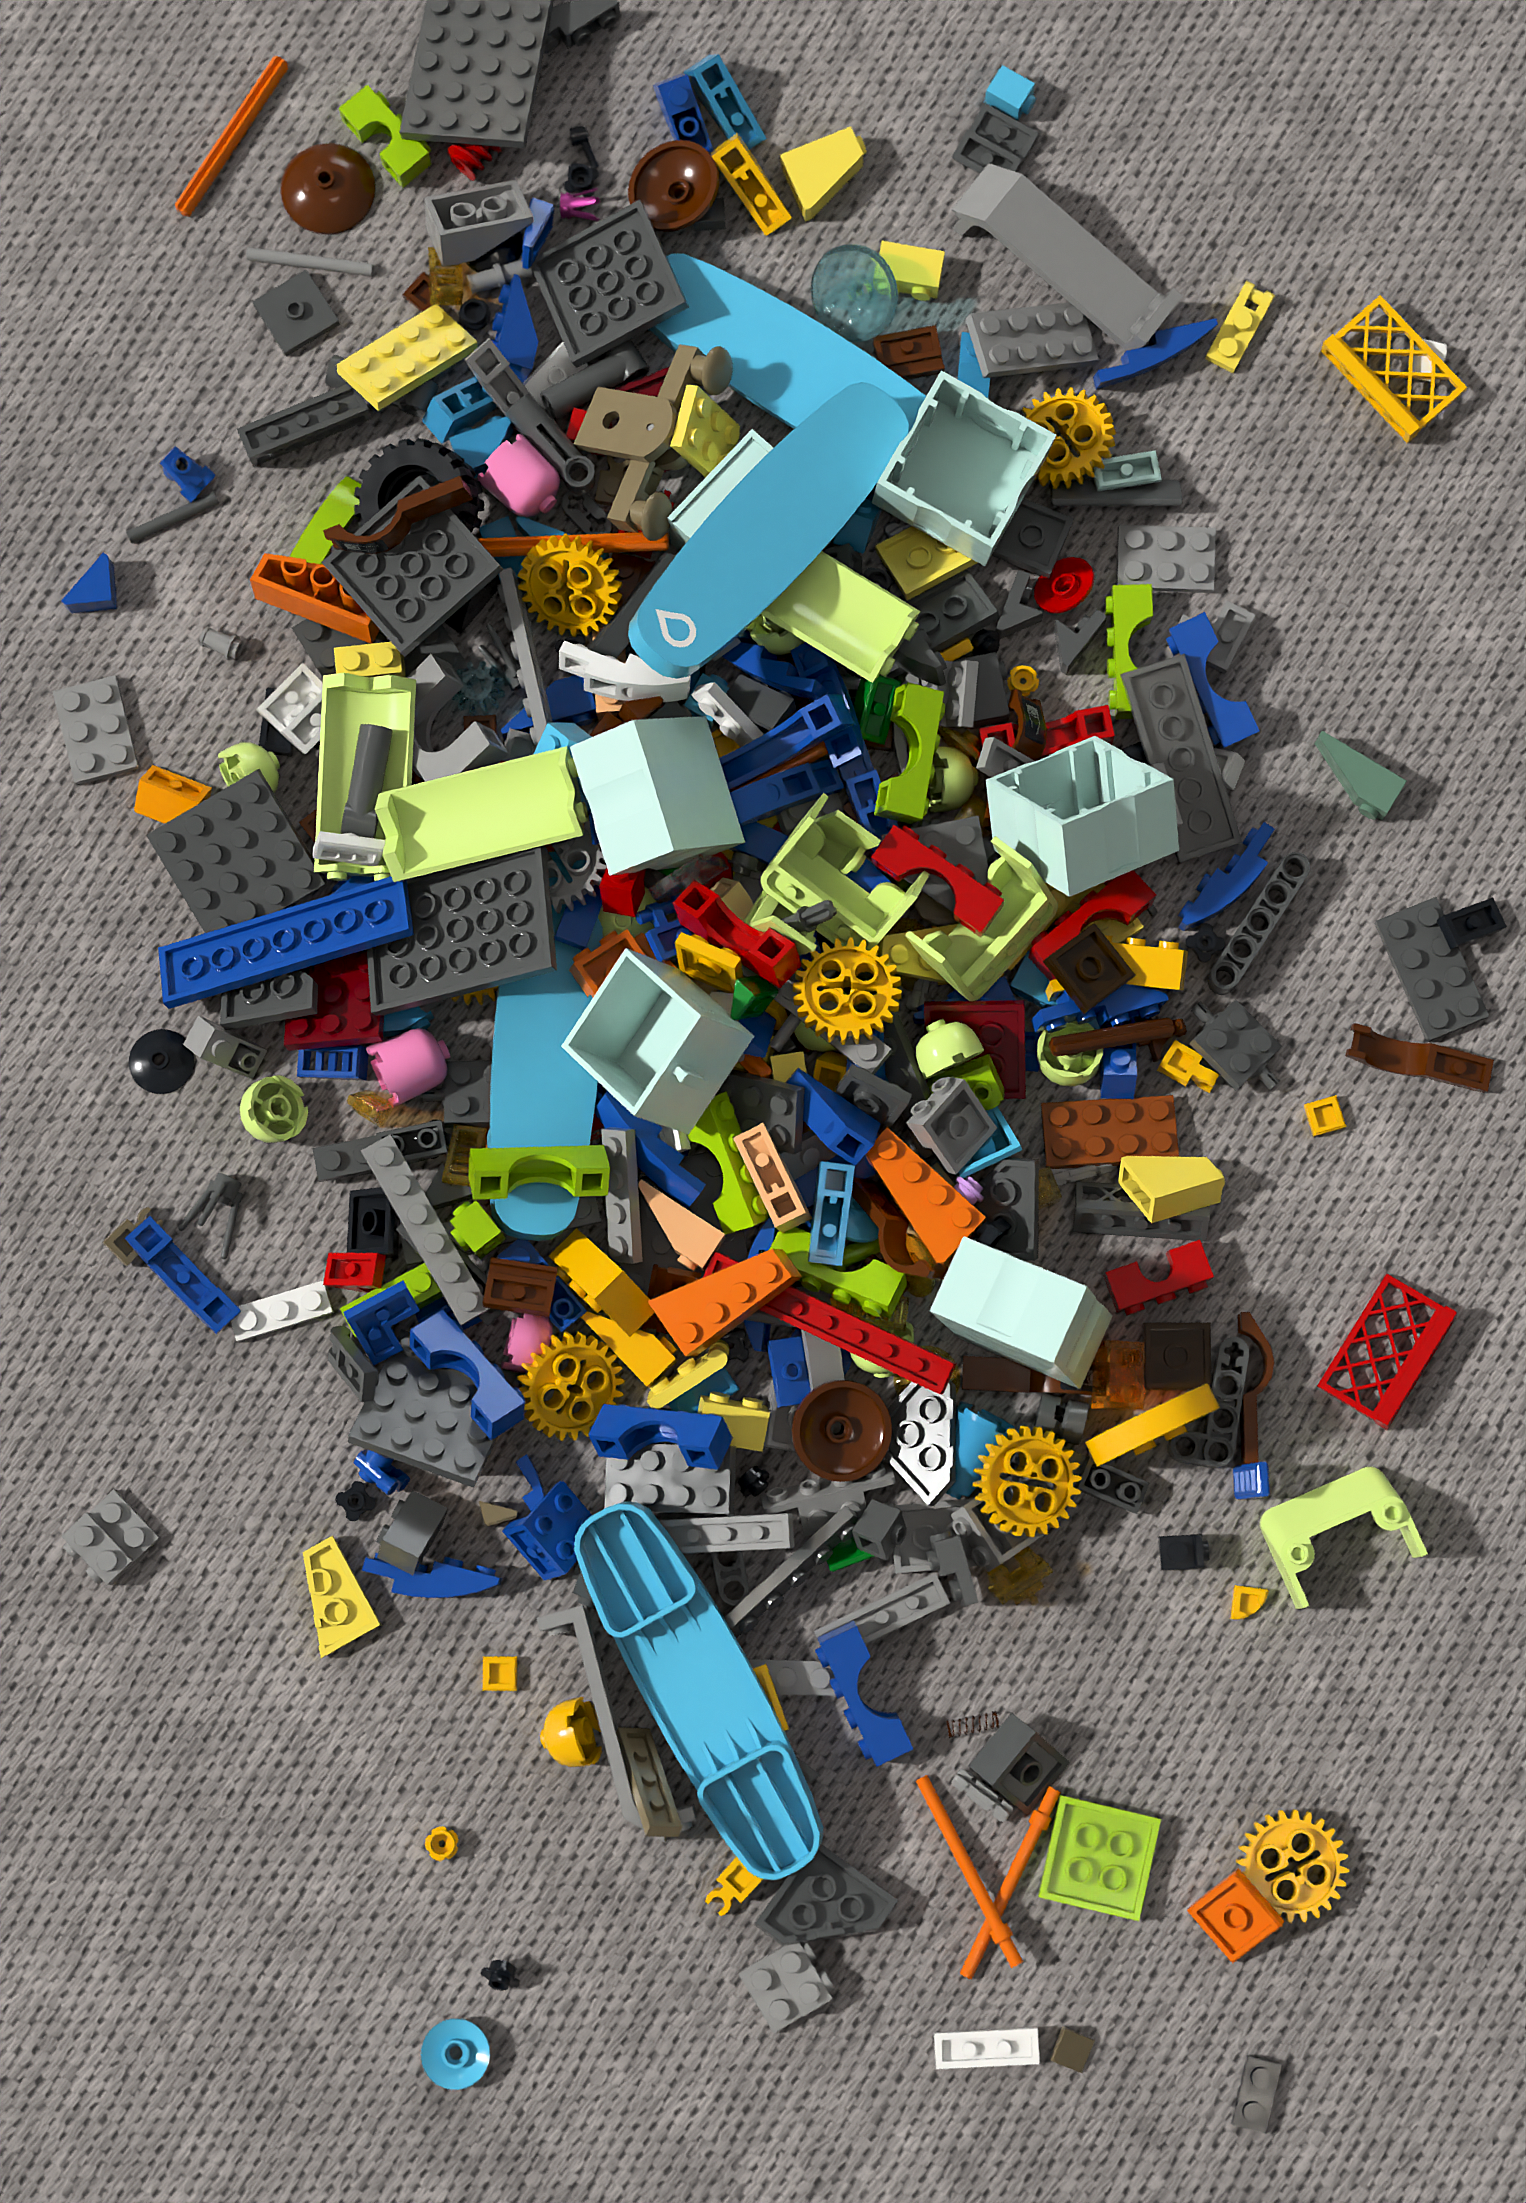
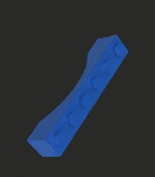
[719,694,855,792]

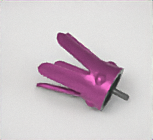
[553,188,600,221]

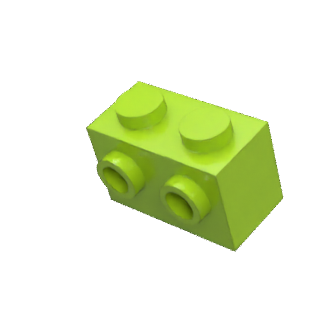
[927,1054,1004,1111]
[450,1200,506,1260]

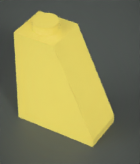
[781,126,866,222]
[1118,1156,1225,1223]

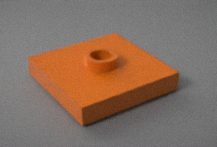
[1187,1868,1285,1963]

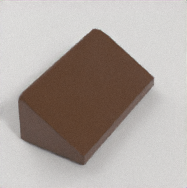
[617,696,664,723]

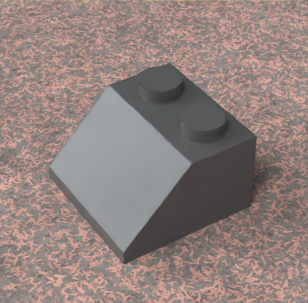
[968,1713,1070,1815]

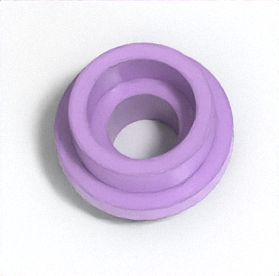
[953,1176,984,1205]

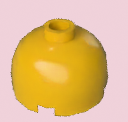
[540,1697,602,1767]

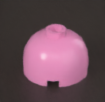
[501,1313,553,1373]

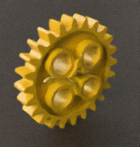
[1022,387,1116,489]
[518,533,622,637]
[792,937,902,1045]
[517,1332,624,1441]
[973,1426,1082,1537]
[1236,1809,1349,1923]

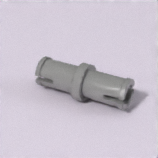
[466,259,533,296]

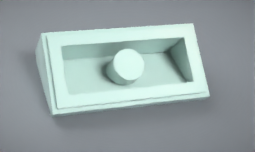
[1093,450,1162,491]

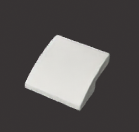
[256,663,323,754]

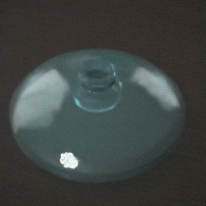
[811,244,898,342]

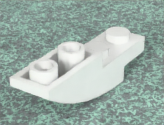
[559,641,691,702]

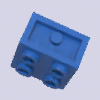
[502,1481,592,1581]

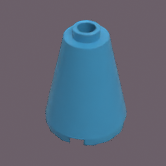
[946,1401,1019,1499]

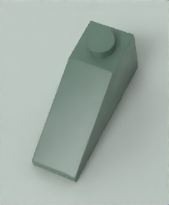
[1314,731,1407,820]

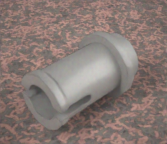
[200,626,244,660]

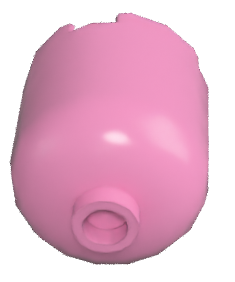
[477,434,560,518]
[366,1028,450,1108]

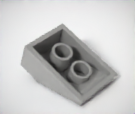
[424,180,534,267]

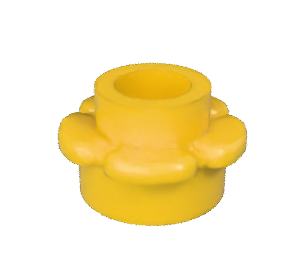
[1007,665,1039,697]
[425,1826,459,1861]

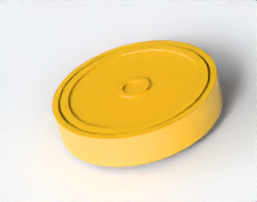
[1085,1383,1220,1467]

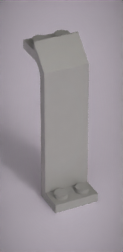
[951,163,1183,351]
[536,1605,698,1843]

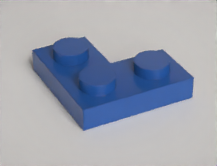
[343,1280,420,1366]

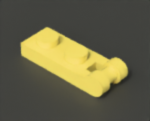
[1205,281,1275,373]
[647,1340,729,1410]

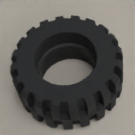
[354,438,484,533]

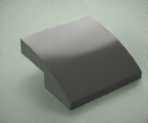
[952,103,1040,174]

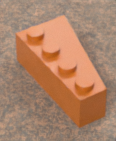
[250,553,380,644]
[866,1127,986,1266]
[647,1249,802,1356]

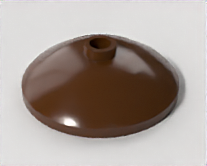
[628,140,719,232]
[281,143,376,235]
[792,1380,892,1482]

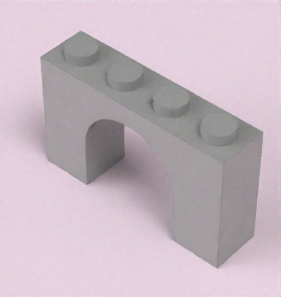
[407,654,509,782]

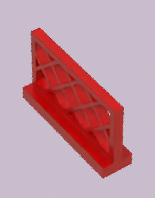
[1317,1273,1457,1431]

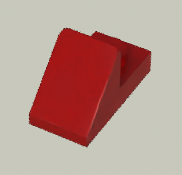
[323,1253,386,1293]

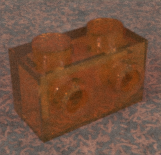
[1091,1340,1146,1411]

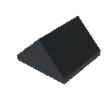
[347,1187,400,1258]

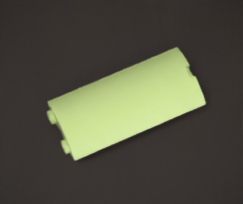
[761,551,921,683]
[314,673,416,881]
[375,746,589,882]

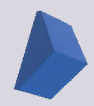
[61,552,117,613]

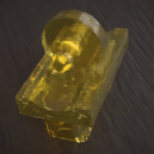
[987,1546,1053,1606]

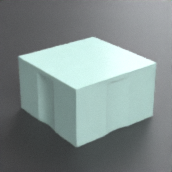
[872,370,1056,566]
[570,716,745,876]
[986,736,1179,897]
[930,1236,1113,1389]

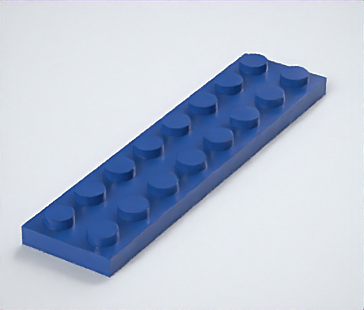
[158,877,414,1009]

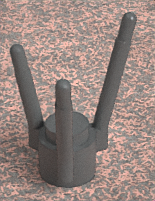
[479,624,522,691]
[178,1173,244,1259]

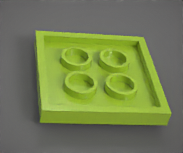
[1038,1795,1161,1921]

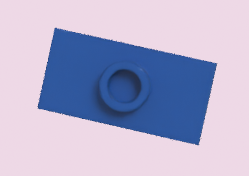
[766,1336,811,1408]

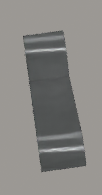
[1167,1337,1249,1468]

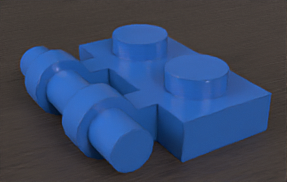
[635,892,710,962]

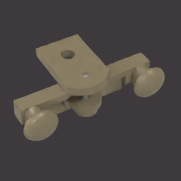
[573,344,733,541]

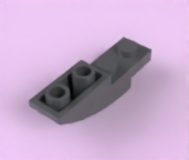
[544,0,620,53]
[892,628,947,686]
[312,1120,448,1182]
[1010,1446,1150,1514]

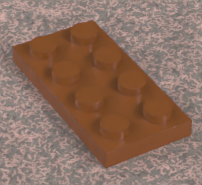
[1041,1095,1179,1170]

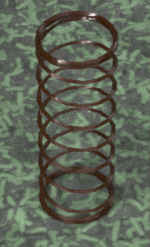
[946,1711,999,1738]

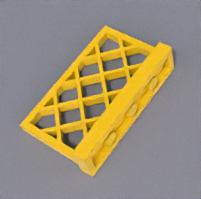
[1321,295,1467,444]

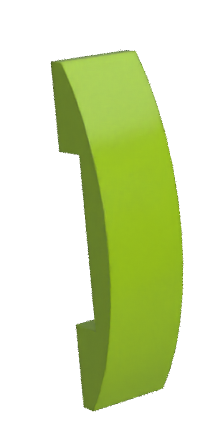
[290,476,362,564]

